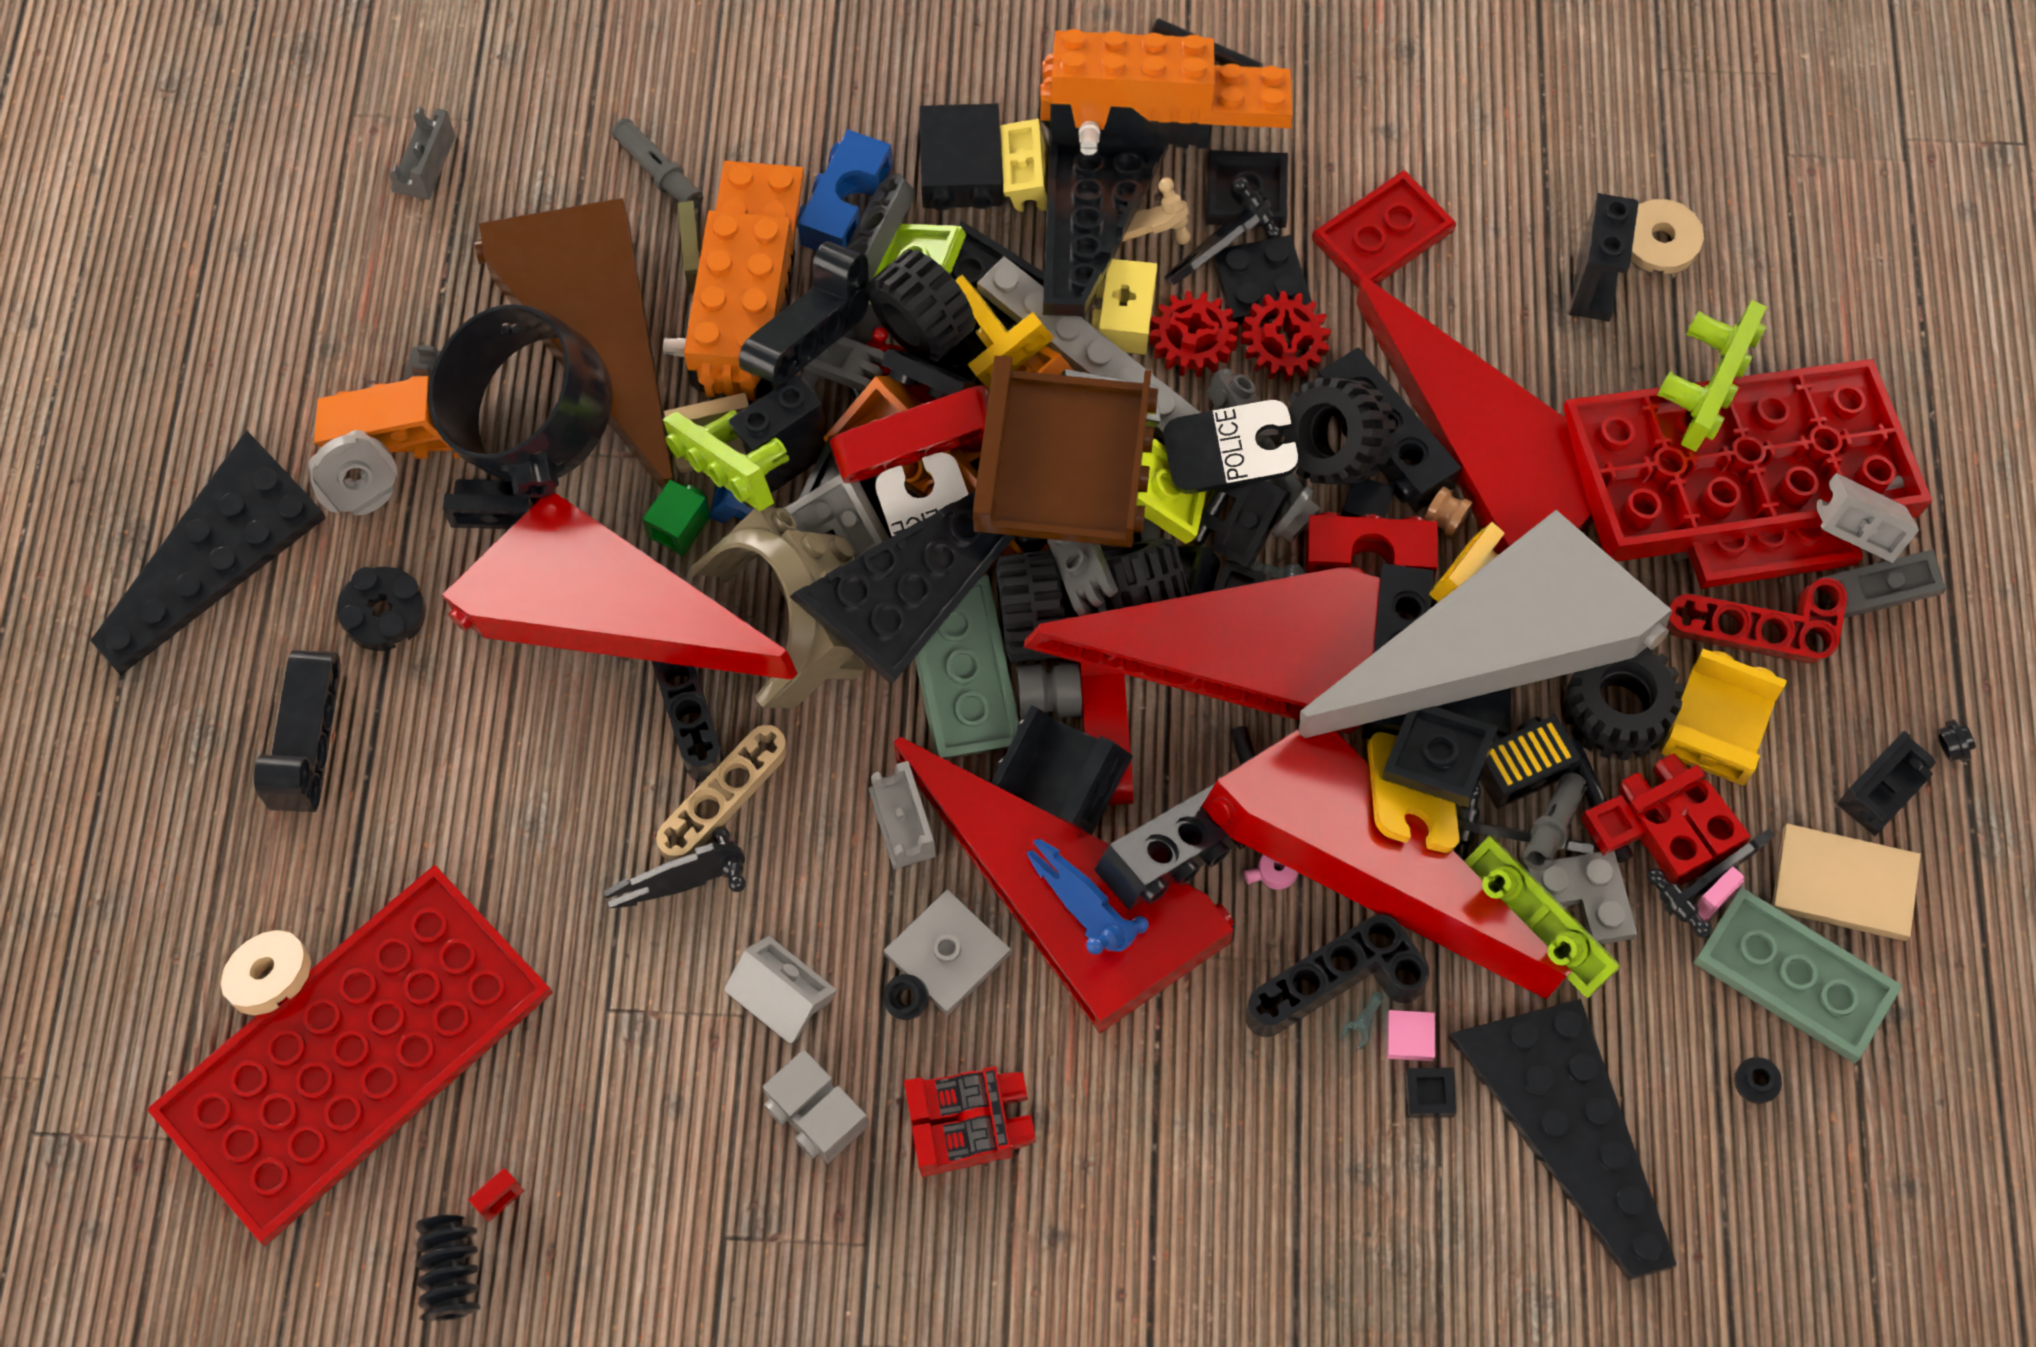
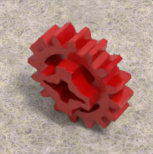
[1149,291,1238,377]
[1240,291,1331,382]

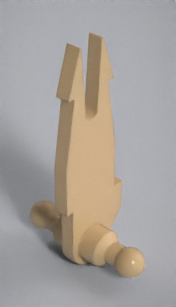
[1122,177,1191,245]

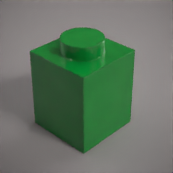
[642,480,710,556]

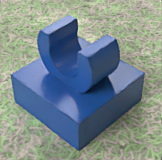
[709,485,753,524]

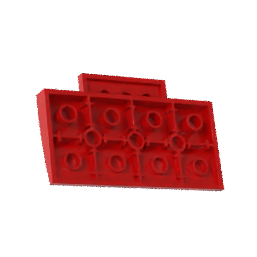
[1563,359,1932,589]

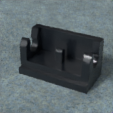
[1837,731,1936,836]

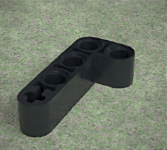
[739,241,869,385]
[254,650,341,812]
[652,661,724,782]
[1245,914,1429,1037]

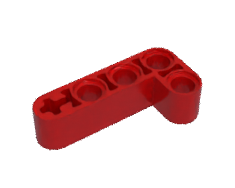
[829,385,989,484]
[1666,578,1847,663]
[1078,662,1134,806]

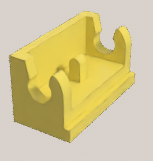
[1000,119,1049,212]

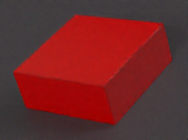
[1580,794,1645,856]
[468,1167,524,1223]

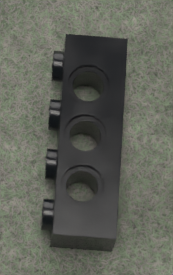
[1317,347,1461,513]
[1362,564,1438,739]
[1094,784,1246,910]

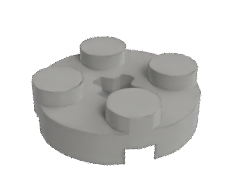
[309,430,398,515]

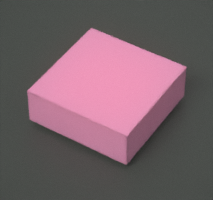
[1697,866,1745,920]
[1387,1010,1435,1061]

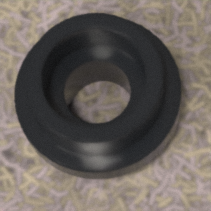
[1937,719,1976,762]
[884,974,929,1020]
[1734,1057,1782,1104]

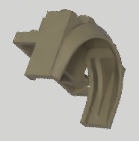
[690,507,866,709]

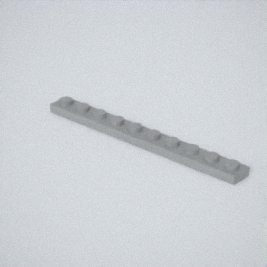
[977,256,1320,543]

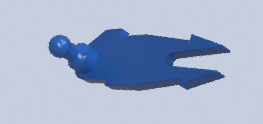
[1026,839,1149,954]

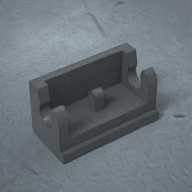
[389,107,456,200]

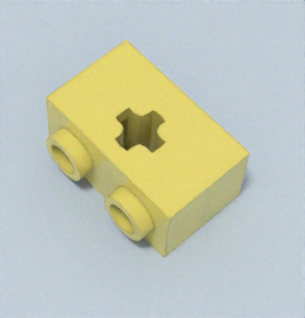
[1092,259,1157,355]

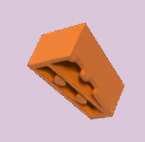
[314,376,461,459]

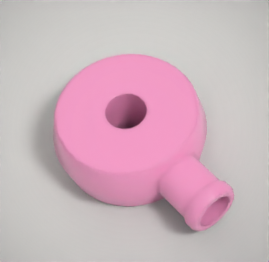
[1243,855,1299,890]

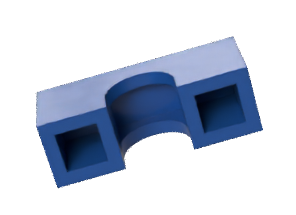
[797,129,893,251]

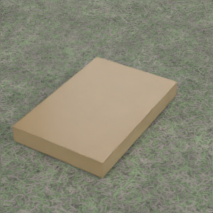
[1772,824,1921,941]

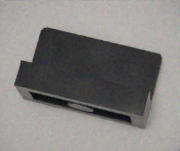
[443,479,538,529]

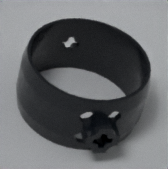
[429,304,612,499]

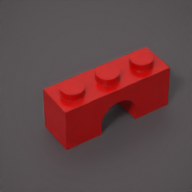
[1305,512,1438,581]

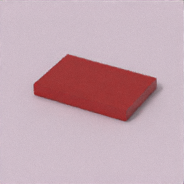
[1312,170,1457,289]

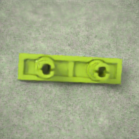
[1657,300,1767,452]
[663,410,789,512]
[1464,836,1622,998]

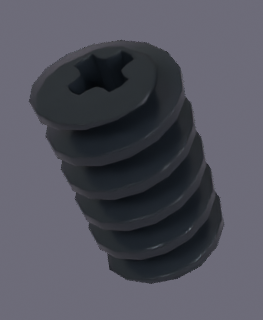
[416,1215,481,1321]

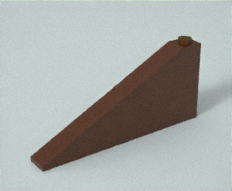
[474,198,675,490]

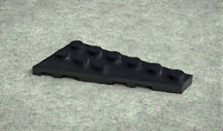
[1043,133,1168,316]
[90,430,326,676]
[790,490,1015,684]
[1448,999,1677,1281]

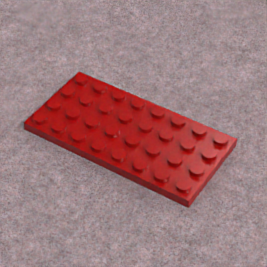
[146,864,553,1246]

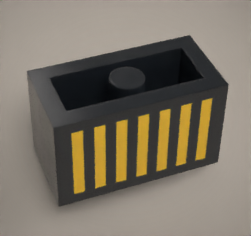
[1480,714,1582,809]

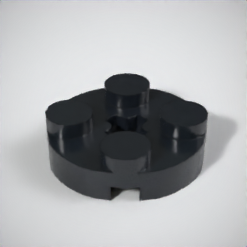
[337,567,426,651]

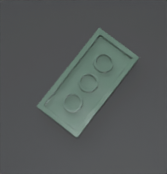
[915,575,1019,760]
[1693,887,1903,1064]

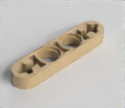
[656,725,787,862]

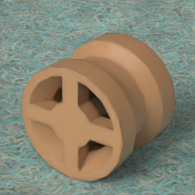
[1424,486,1473,540]

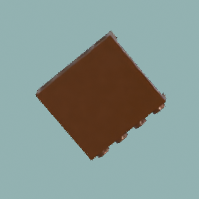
[973,355,1159,548]

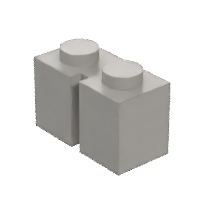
[762,1049,869,1164]

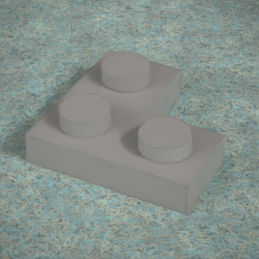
[783,474,890,559]
[1525,851,1638,945]

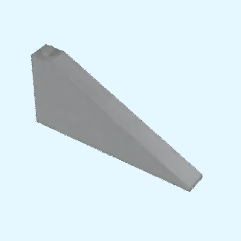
[1299,510,1672,738]

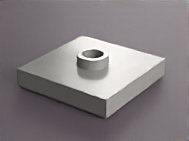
[883,889,1011,1016]

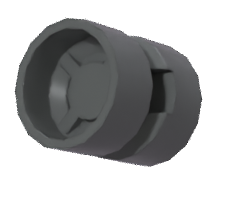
[1017,661,1082,720]

